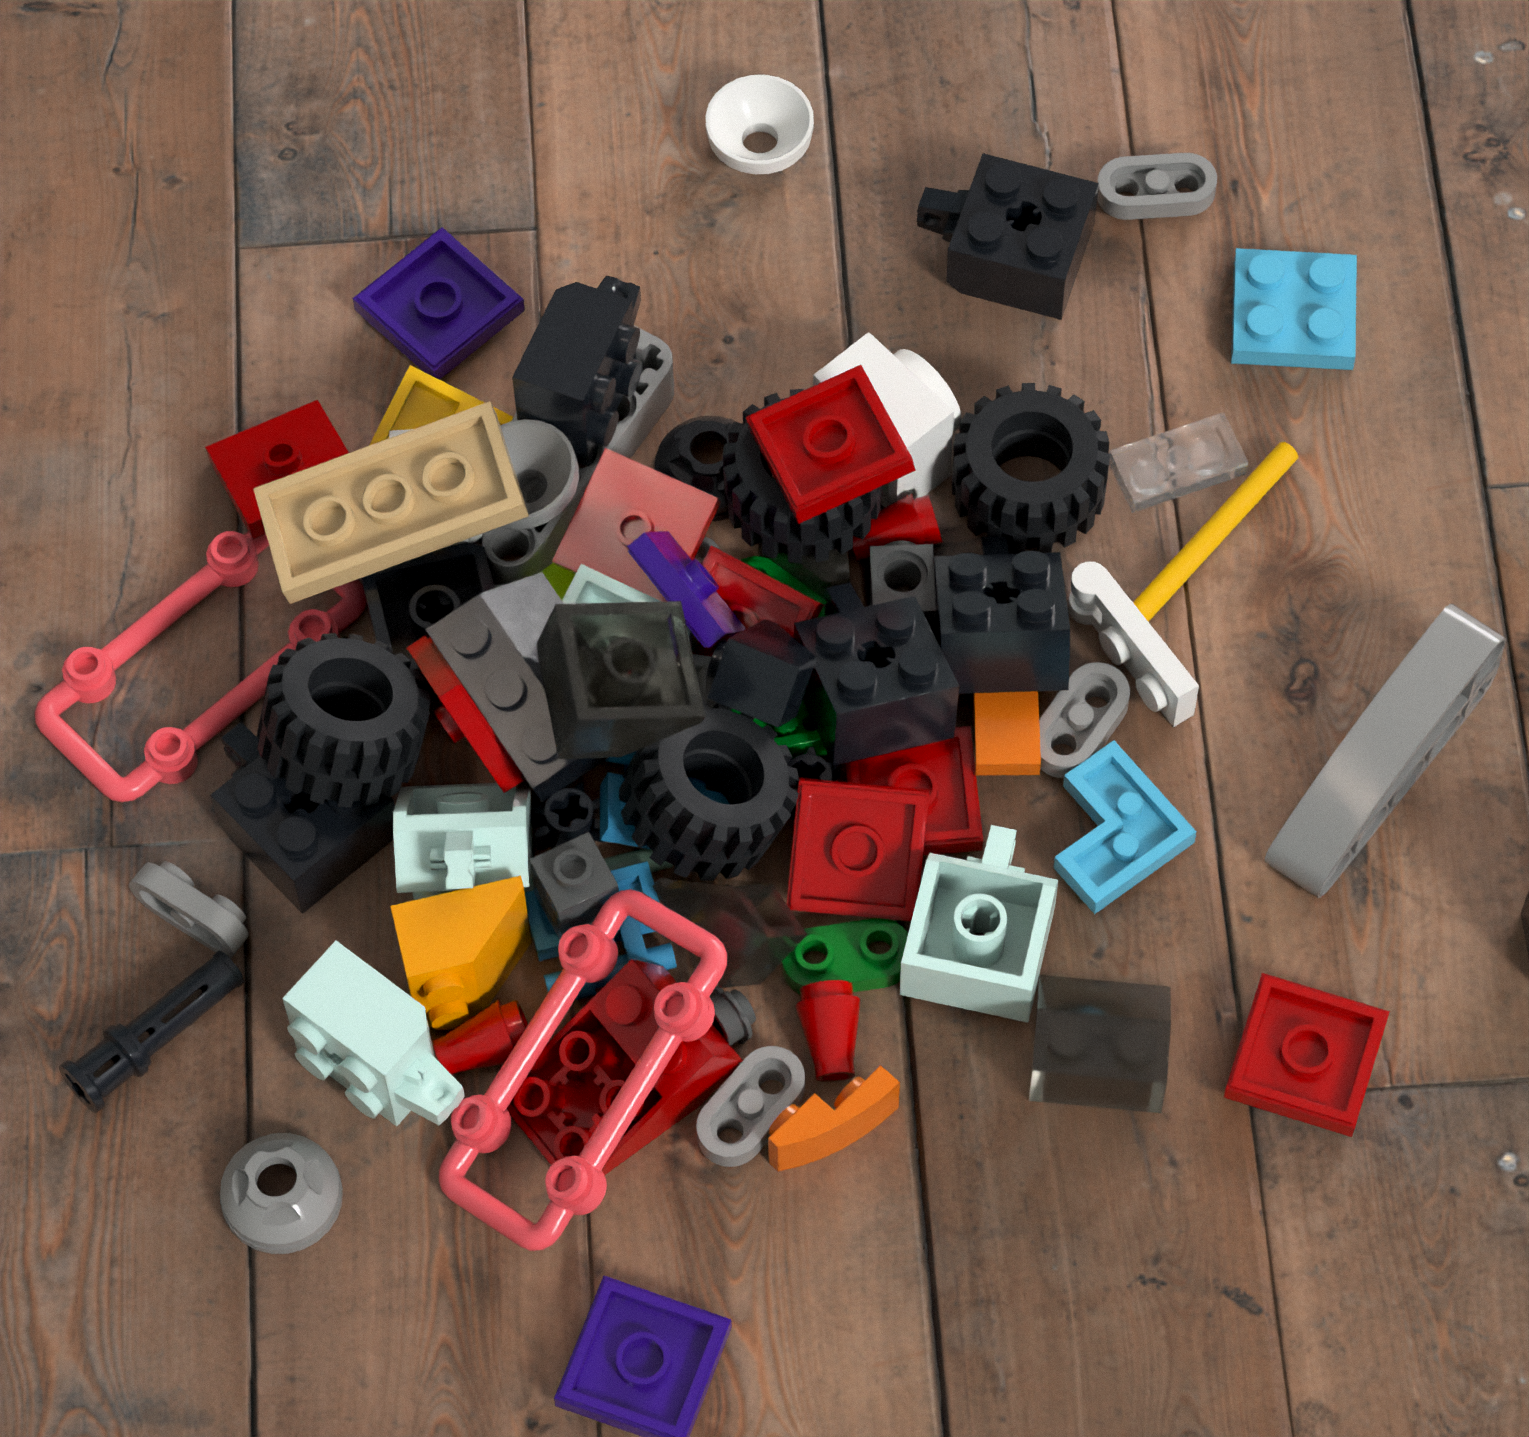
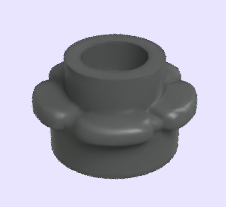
[710,986,756,1046]

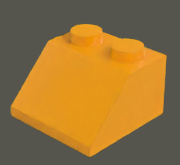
[390,875,532,1030]

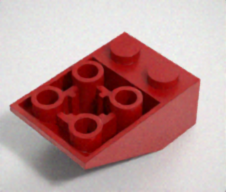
[507,959,743,1175]

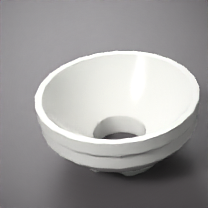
[706,75,814,174]

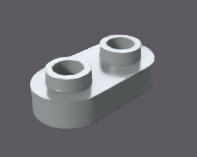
[1097,153,1217,220]
[1039,662,1130,778]
[129,861,249,958]
[696,1046,805,1167]

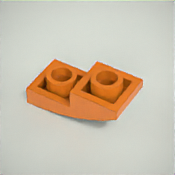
[973,691,1041,776]
[768,1065,900,1172]

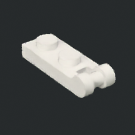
[1068,562,1199,727]

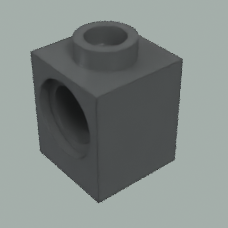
[869,540,937,636]
[529,832,619,940]

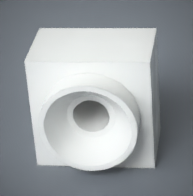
[813,332,962,507]

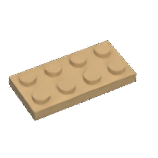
[253,401,529,604]

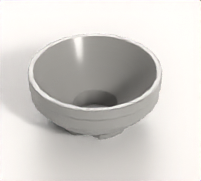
[500,419,579,530]
[220,1133,343,1254]

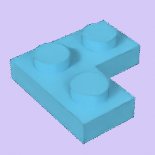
[1053,740,1197,915]

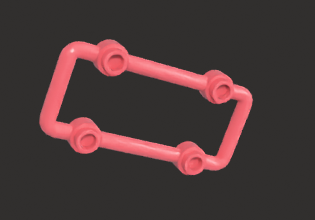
[34,531,366,803]
[439,889,727,1251]

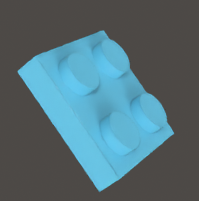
[1231,248,1357,370]

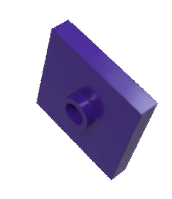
[352,227,525,380]
[627,531,746,648]
[554,1276,732,1437]

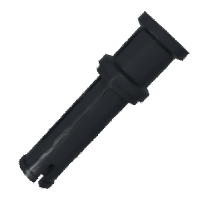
[59,950,245,1113]

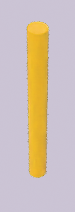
[1133,442,1298,622]

